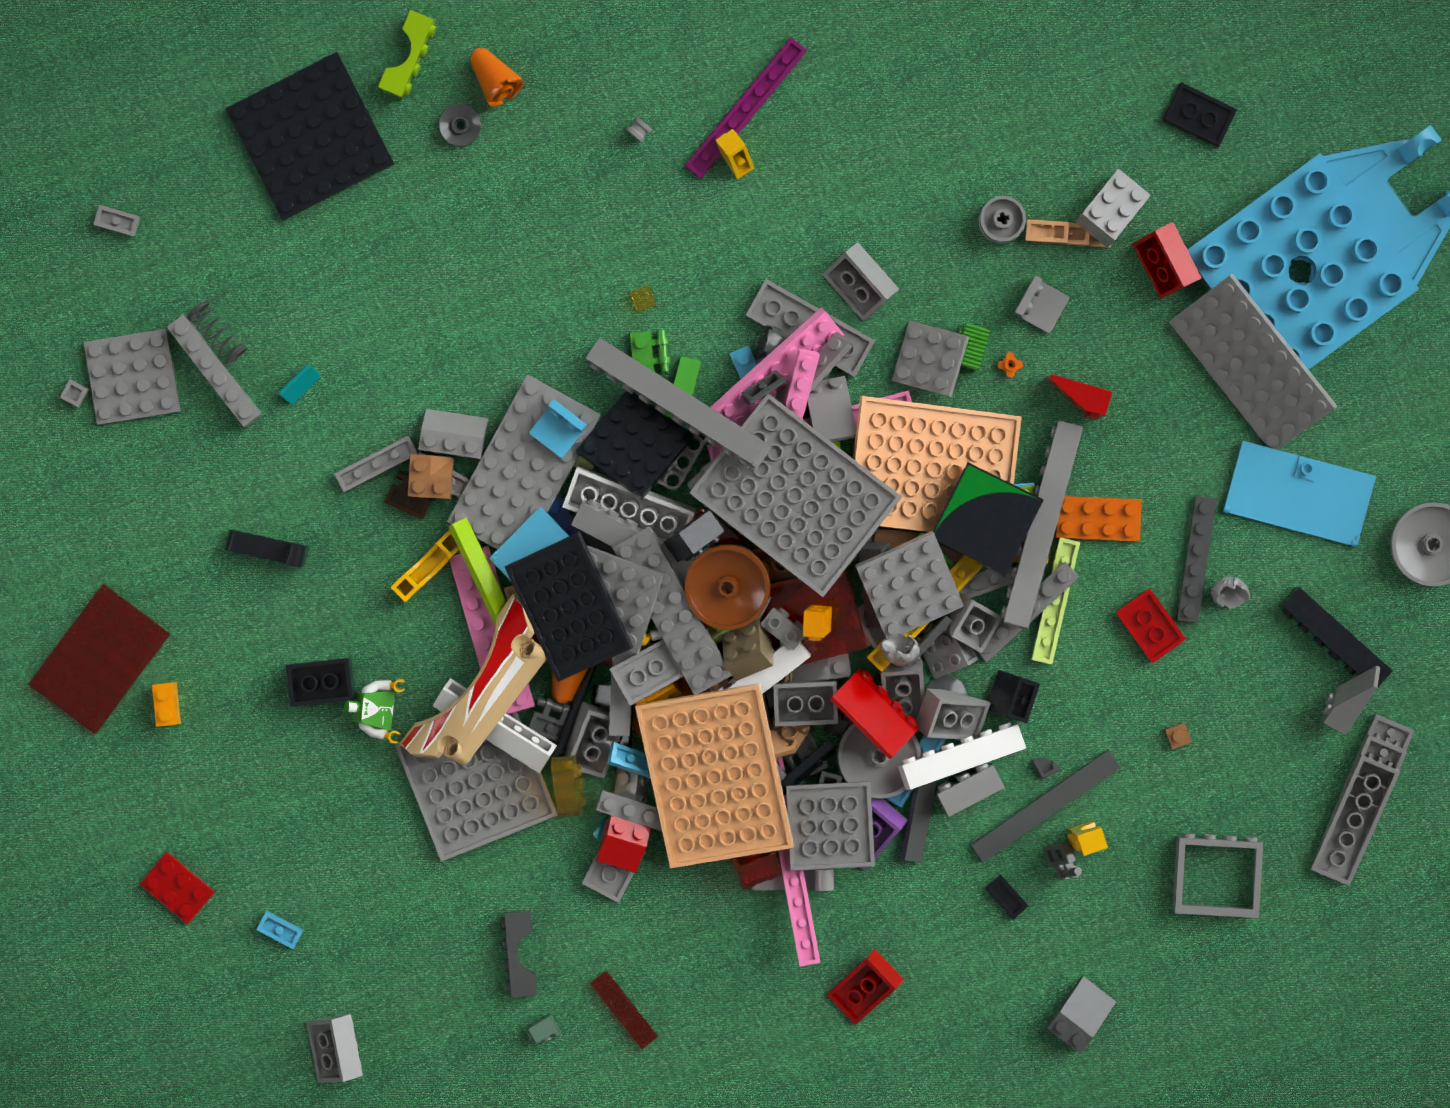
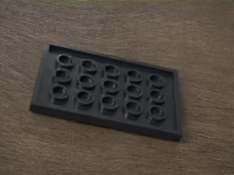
[505,532,633,682]

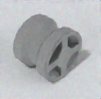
[626,117,652,143]

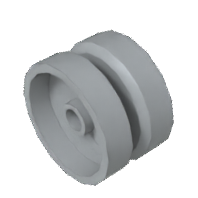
[978,196,1026,244]

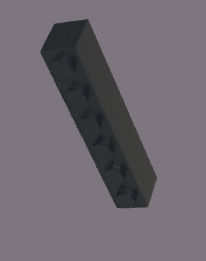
[1279,587,1393,688]

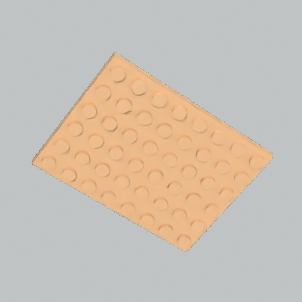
[853,396,1022,532]
[635,683,794,868]

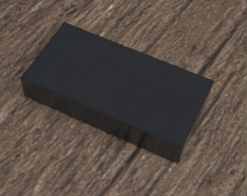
[985,874,1028,920]

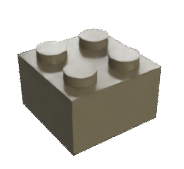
[722,620,773,681]

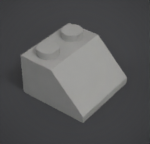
[949,593,1002,653]

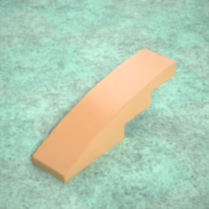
[1026,220,1111,248]

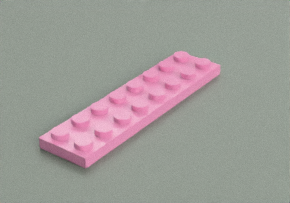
[710,307,844,447]
[450,545,535,714]

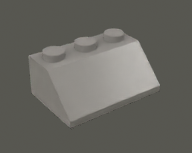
[822,242,899,321]
[418,409,489,459]
[560,702,621,778]
[306,1014,363,1083]

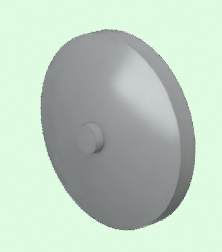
[1390,502,1450,586]
[837,724,921,799]

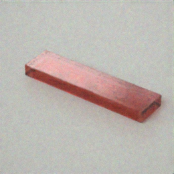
[590,970,658,1049]

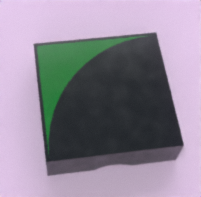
[933,462,1044,577]

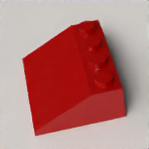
[830,668,919,759]

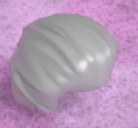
[1211,576,1251,609]
[880,634,920,666]

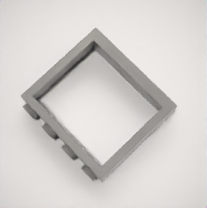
[1172,833,1263,918]

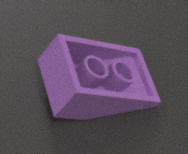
[860,798,907,871]

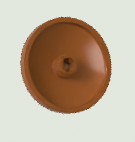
[685,545,770,630]

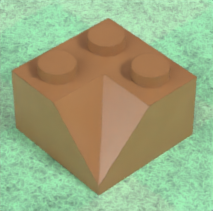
[408,454,454,499]

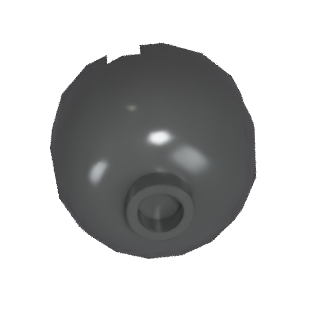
[755,325,788,365]

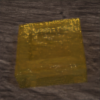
[629,285,656,312]

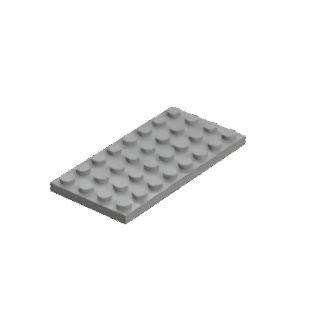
[1169,273,1337,450]
[447,374,601,549]

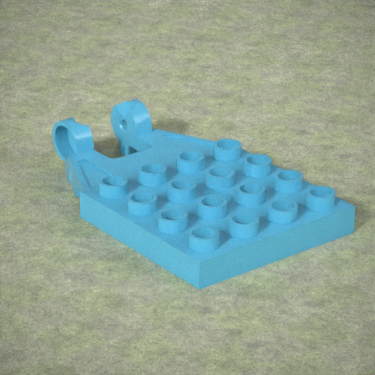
[1188,125,1450,369]

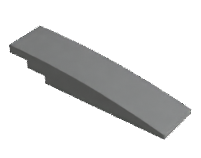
[1310,714,1415,886]

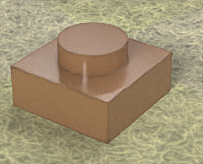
[1164,722,1192,750]

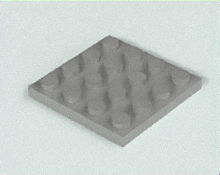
[84,329,181,425]
[855,531,964,640]
[586,545,664,654]
[786,781,875,871]

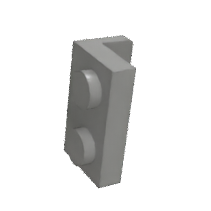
[761,607,805,650]
[614,767,650,803]

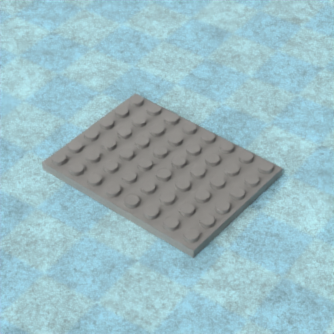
[689,393,902,597]

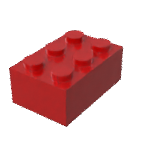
[1132,222,1201,300]

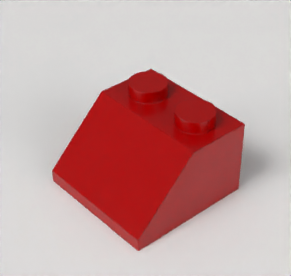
[596,815,651,873]

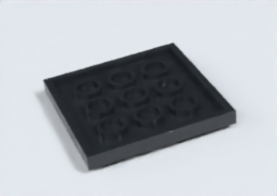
[576,391,694,500]

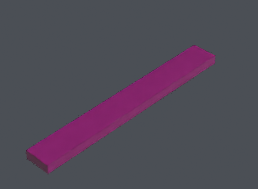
[685,37,807,180]

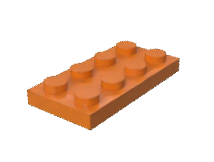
[1055,496,1142,541]

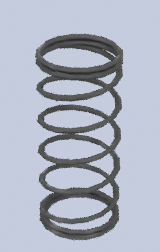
[187,300,247,365]

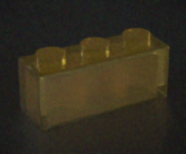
[551,756,587,817]

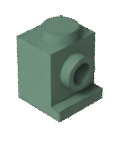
[527,1014,561,1044]

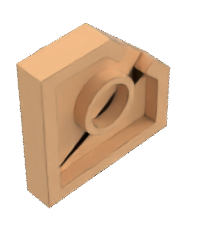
[770,717,810,758]

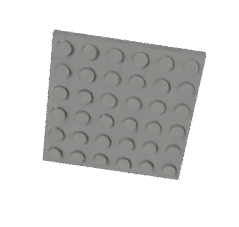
[395,712,558,862]

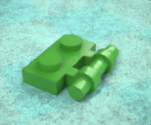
[630,330,670,372]

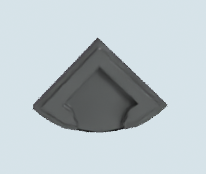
[1032,758,1060,779]

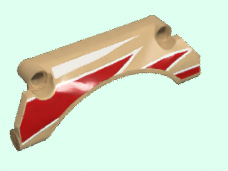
[400,594,547,765]

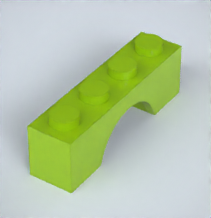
[378,10,437,99]

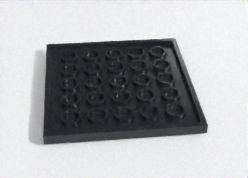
[225,52,395,221]

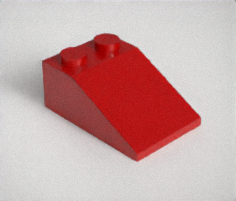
[1047,374,1112,420]
[827,949,904,1025]

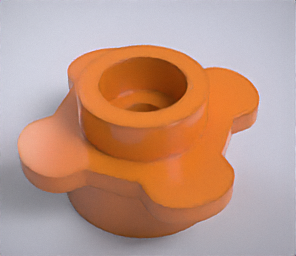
[998,352,1023,378]

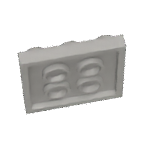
[892,321,969,397]

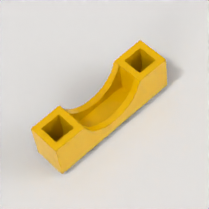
[391,530,460,602]
[1067,821,1108,856]

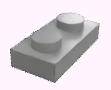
[93,205,141,237]

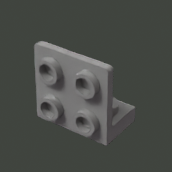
[1013,275,1069,333]
[923,627,979,679]

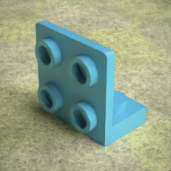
[529,399,588,458]

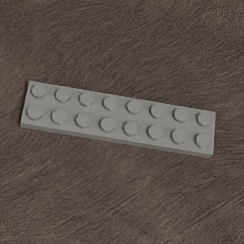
[612,527,732,695]

